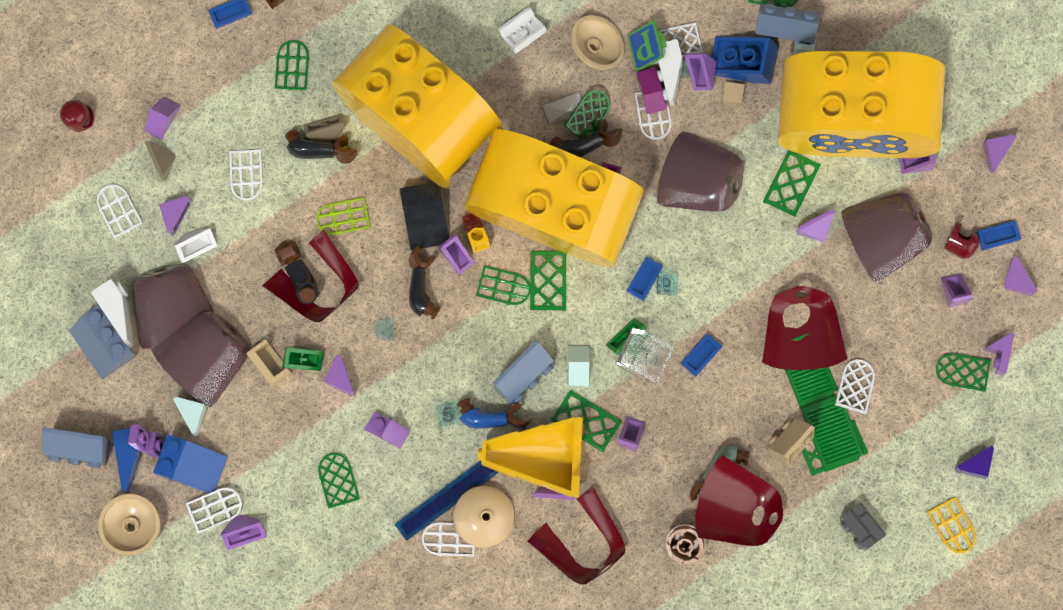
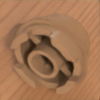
[665,525,706,565]

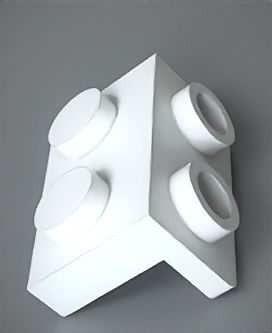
[498,7,547,54]

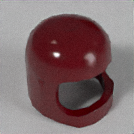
[60,100,95,132]
[944,221,979,259]

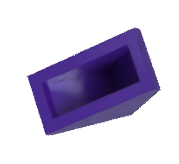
[955,445,994,479]

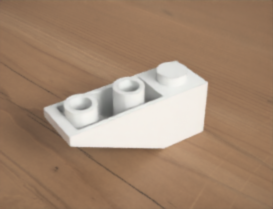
[655,39,684,106]

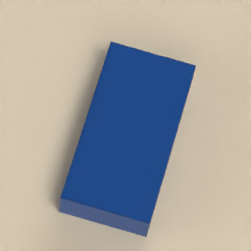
[208,0,252,29]
[976,221,1021,251]
[626,257,663,302]
[681,334,722,377]

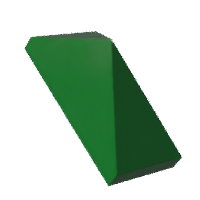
[606,318,646,355]
[282,346,324,371]

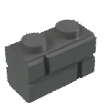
[840,502,886,551]

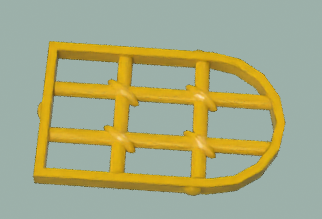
[927,497,976,553]

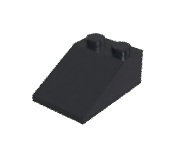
[399,182,449,251]

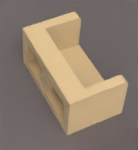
[246,339,292,388]

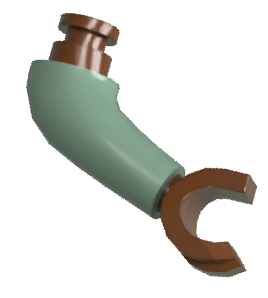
[689,445,750,502]

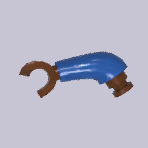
[457,398,532,429]

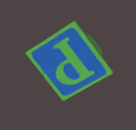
[627,20,667,71]

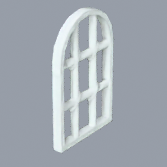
[634,88,672,140]
[229,149,263,201]
[97,185,143,238]
[186,488,242,534]
[422,522,475,556]

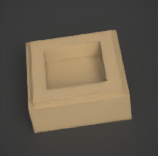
[722,81,745,105]

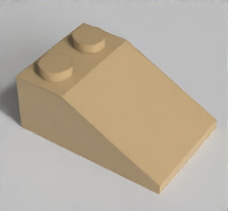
[769,418,815,467]

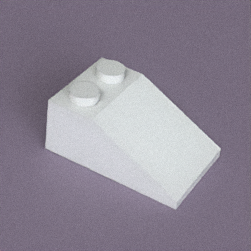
[91,279,134,348]

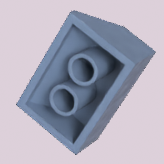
[755,4,819,44]
[69,304,136,380]
[493,340,554,406]
[42,427,110,469]

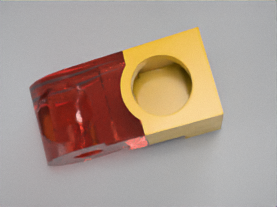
[462,213,490,253]

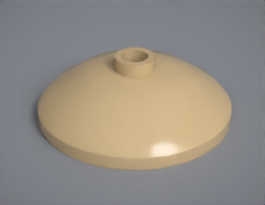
[570,15,625,70]
[453,486,514,548]
[98,494,160,556]

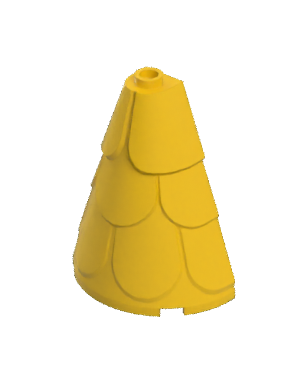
[478,417,583,498]

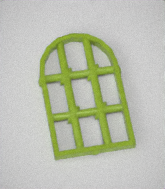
[316,197,370,235]

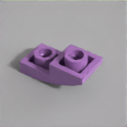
[128,424,165,458]

